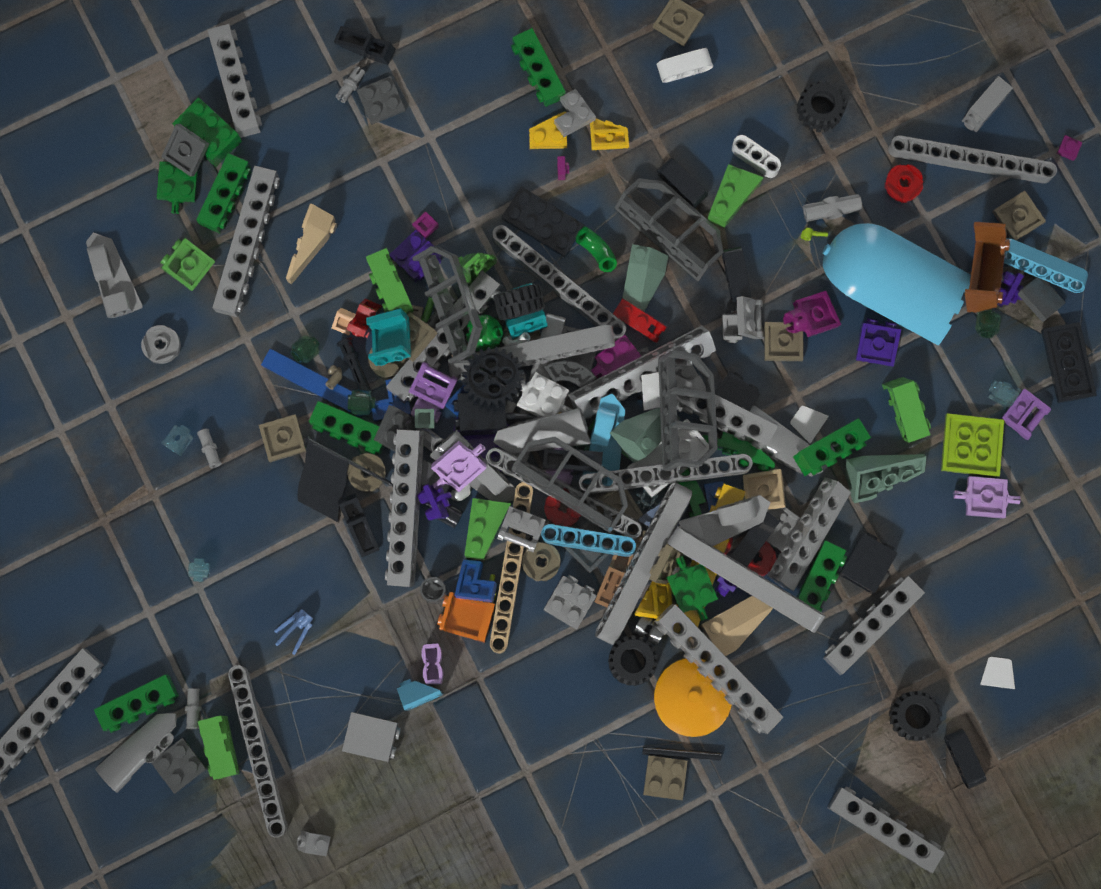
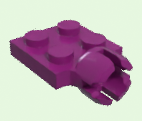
[783,291,841,337]
[590,335,642,383]

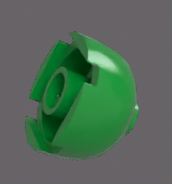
[466,315,503,352]

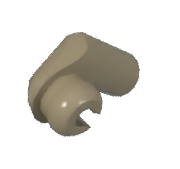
[325,365,342,390]

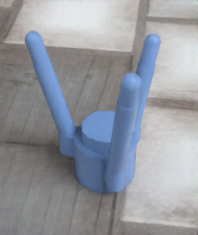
[274,609,313,655]

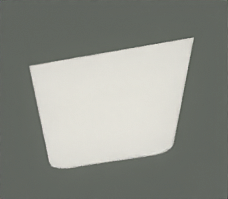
[791,406,829,443]
[980,657,1015,689]

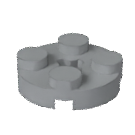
[141,325,181,364]

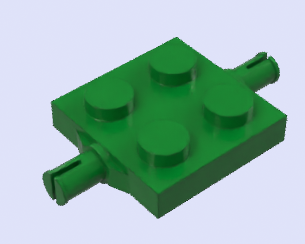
[157,161,198,214]
[666,556,718,621]

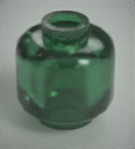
[975,309,1001,338]
[291,335,320,363]
[348,390,375,415]

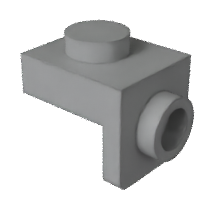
[722,314,742,343]
[297,831,331,856]

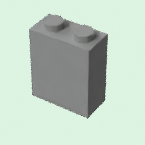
[962,76,1013,132]
[342,712,401,762]

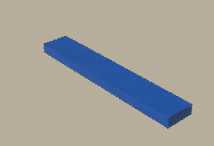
[261,349,370,419]

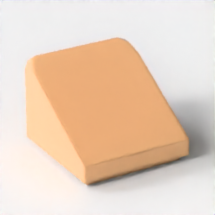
[332,308,356,335]

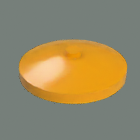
[654,659,732,737]

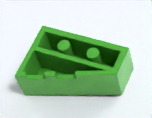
[708,164,764,228]
[366,248,413,314]
[882,377,931,443]
[464,498,511,560]
[198,715,240,780]

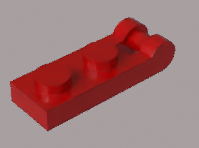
[613,298,667,343]

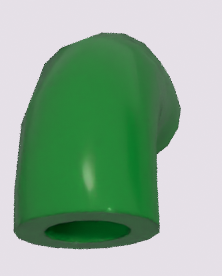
[576,227,617,272]

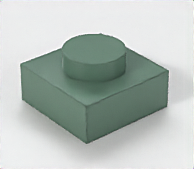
[415,409,434,429]

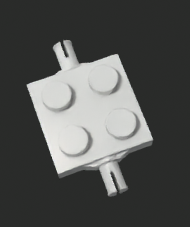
[517,372,572,418]

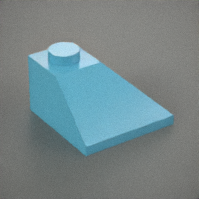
[397,679,443,711]

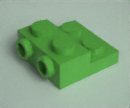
[160,238,215,291]

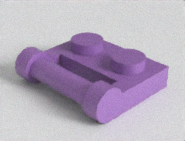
[408,362,458,409]
[1001,388,1051,440]

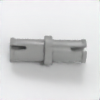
[335,66,365,103]
[197,429,222,468]
[185,689,201,729]

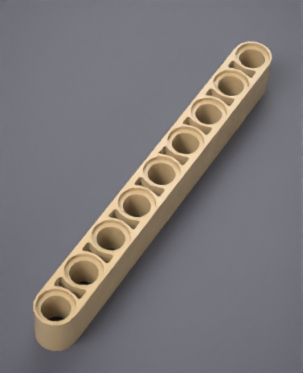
[490,482,533,654]

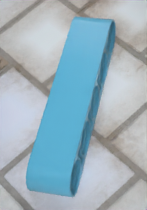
[1004,238,1088,293]
[541,524,636,557]

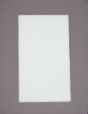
[641,372,660,410]

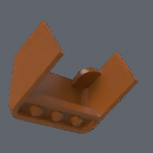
[965,222,1010,313]

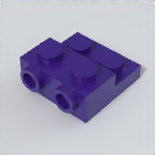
[389,230,442,283]
[855,318,901,367]

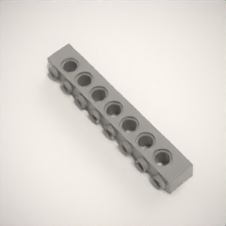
[212,166,280,317]
[386,271,501,404]
[568,326,716,419]
[385,430,424,587]
[655,604,783,734]
[0,648,104,783]

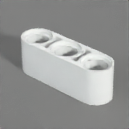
[656,48,713,83]
[732,135,781,178]

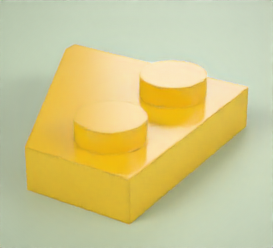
[529,112,567,149]
[590,119,629,150]
[635,581,672,619]

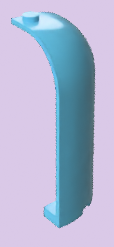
[822,223,971,345]

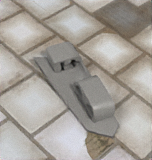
[86,232,143,318]
[745,406,823,477]
[493,408,591,454]
[430,430,516,502]
[679,495,771,546]
[95,713,176,793]

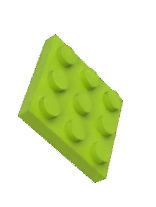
[941,413,1004,477]

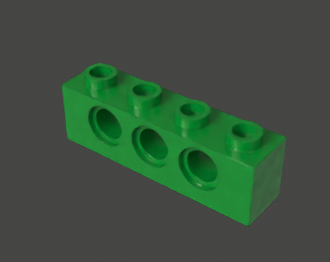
[511,28,566,107]
[196,153,252,234]
[309,401,384,455]
[793,418,871,476]
[797,540,847,613]
[94,674,179,733]

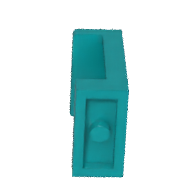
[505,283,548,339]
[366,308,411,366]

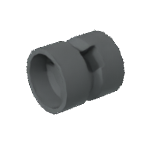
[420,577,447,604]
[633,617,663,646]

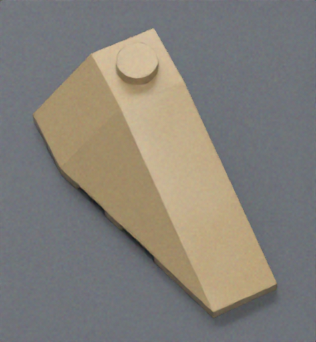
[286,204,337,284]
[700,596,773,656]

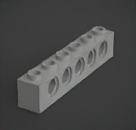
[208,24,262,138]
[675,375,778,450]
[767,477,851,592]
[823,576,925,675]
[827,787,945,873]

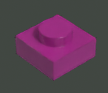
[1056,135,1082,161]
[557,156,569,180]
[412,211,439,239]

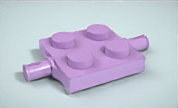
[431,441,487,492]
[953,476,1021,519]

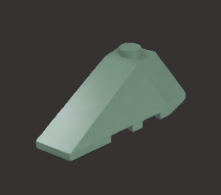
[621,244,668,324]
[610,407,680,463]
[845,454,927,503]

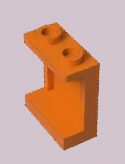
[437,592,496,643]

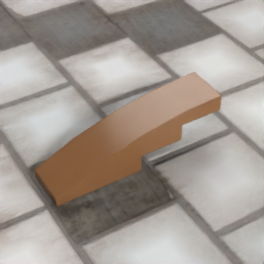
[594,531,642,607]

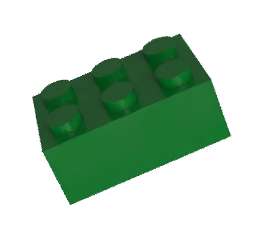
[172,97,242,167]

